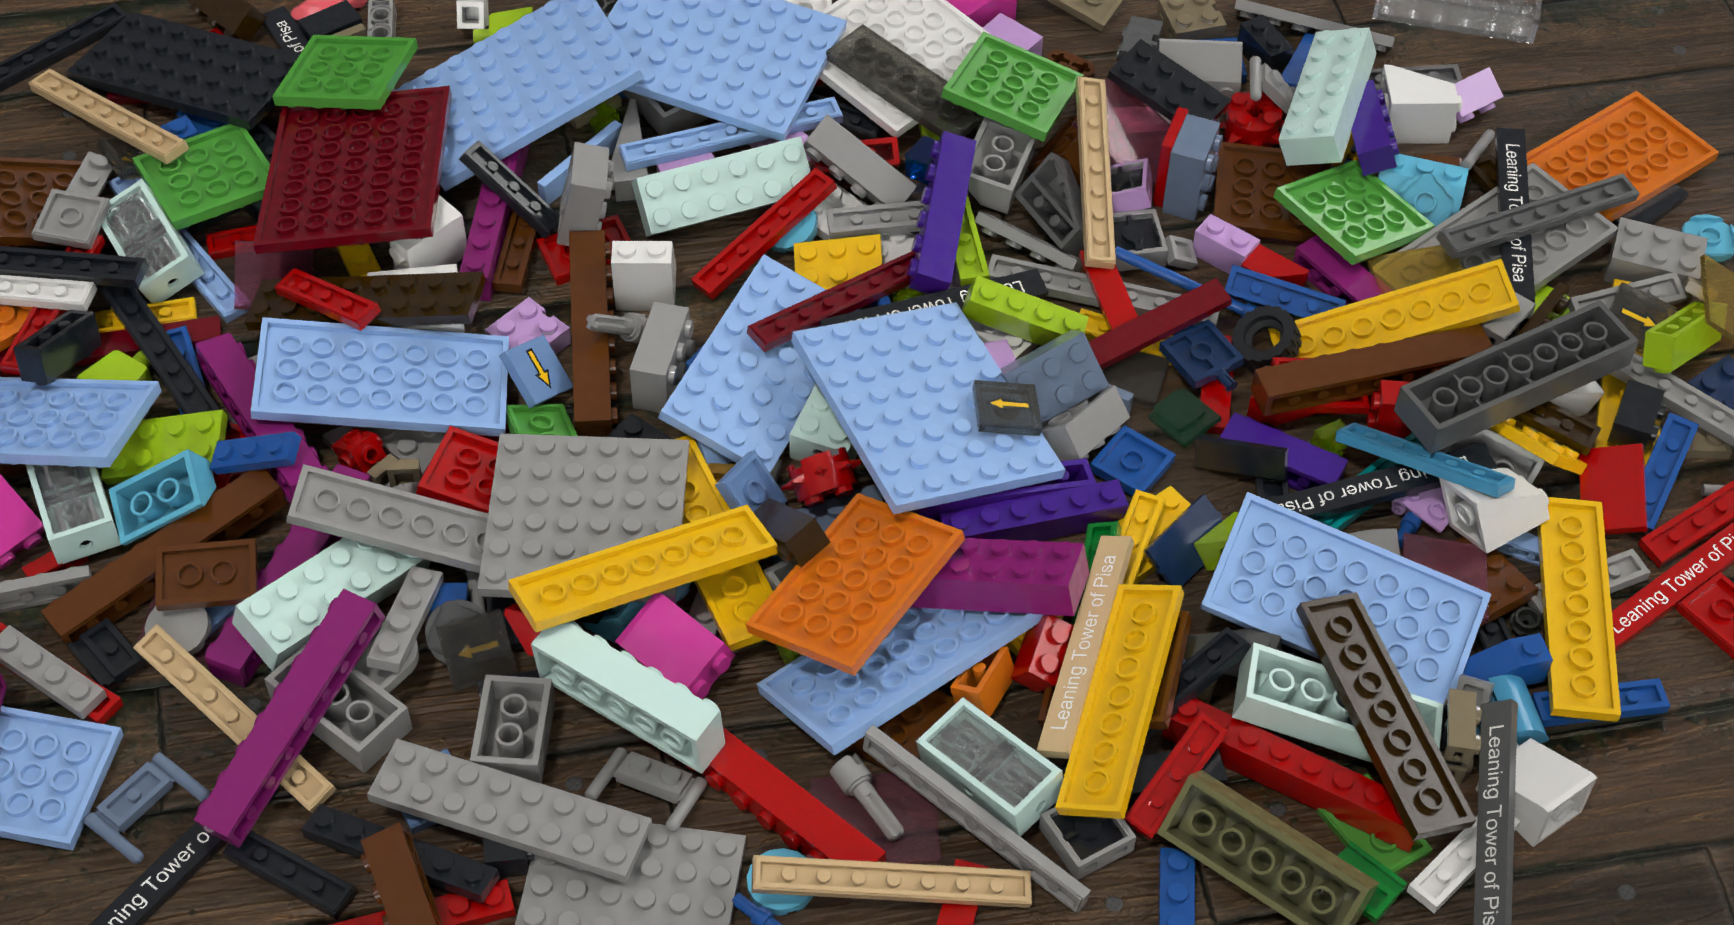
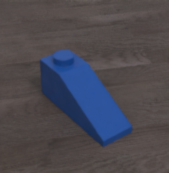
[1463,633,1553,685]

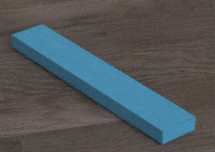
[1335,422,1516,498]

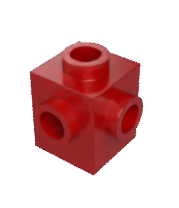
[331,427,387,474]

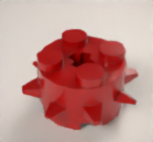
[1220,92,1285,147]
[781,447,863,508]

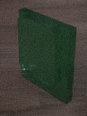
[1148,388,1221,448]

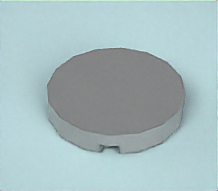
[144,606,212,656]

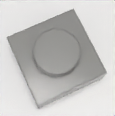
[1165,235,1198,270]
[1456,674,1495,707]

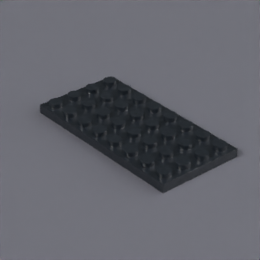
[66,12,299,130]

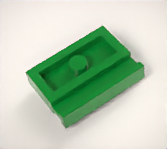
[1338,841,1407,924]

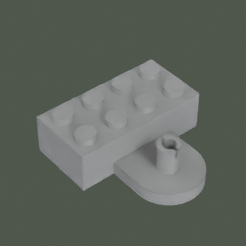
[264,622,419,774]

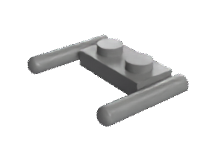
[1250,56,1296,114]
[585,747,707,832]

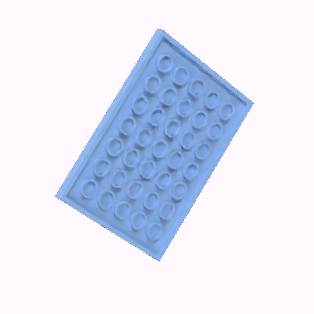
[394,0,644,191]
[607,0,847,141]
[791,302,1066,514]

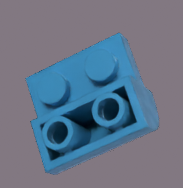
[1476,675,1549,746]

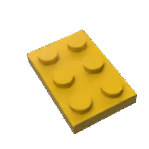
[794,234,883,290]
[1490,418,1587,475]

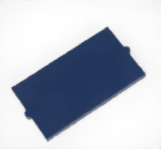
[1144,494,1223,587]

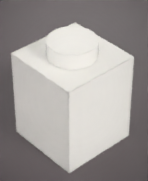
[456,0,489,29]

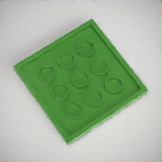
[941,31,1084,142]
[272,35,418,111]
[132,124,270,231]
[1273,160,1435,265]

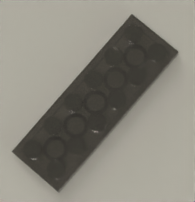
[826,24,985,137]

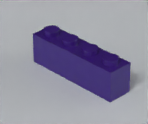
[1351,79,1400,176]
[1219,412,1348,491]

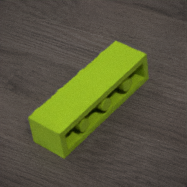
[962,275,1089,346]
[1642,300,1725,374]

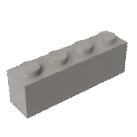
[804,114,917,205]

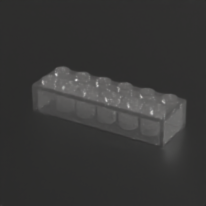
[1372,0,1542,44]

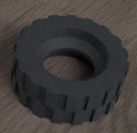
[1231,305,1302,371]

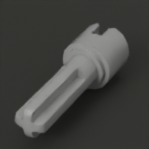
[586,312,648,343]
[830,753,904,842]

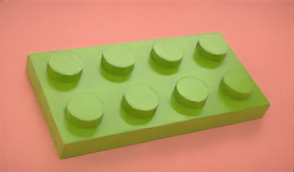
[101,409,228,485]

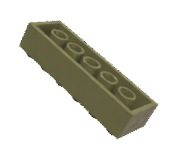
[1157,770,1380,925]

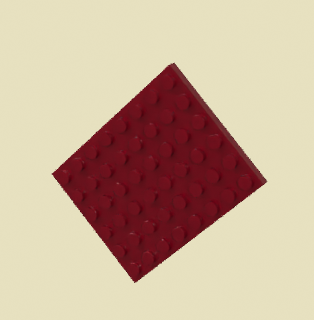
[253,86,452,254]

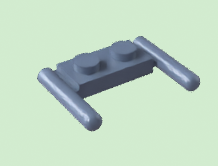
[84,752,211,864]

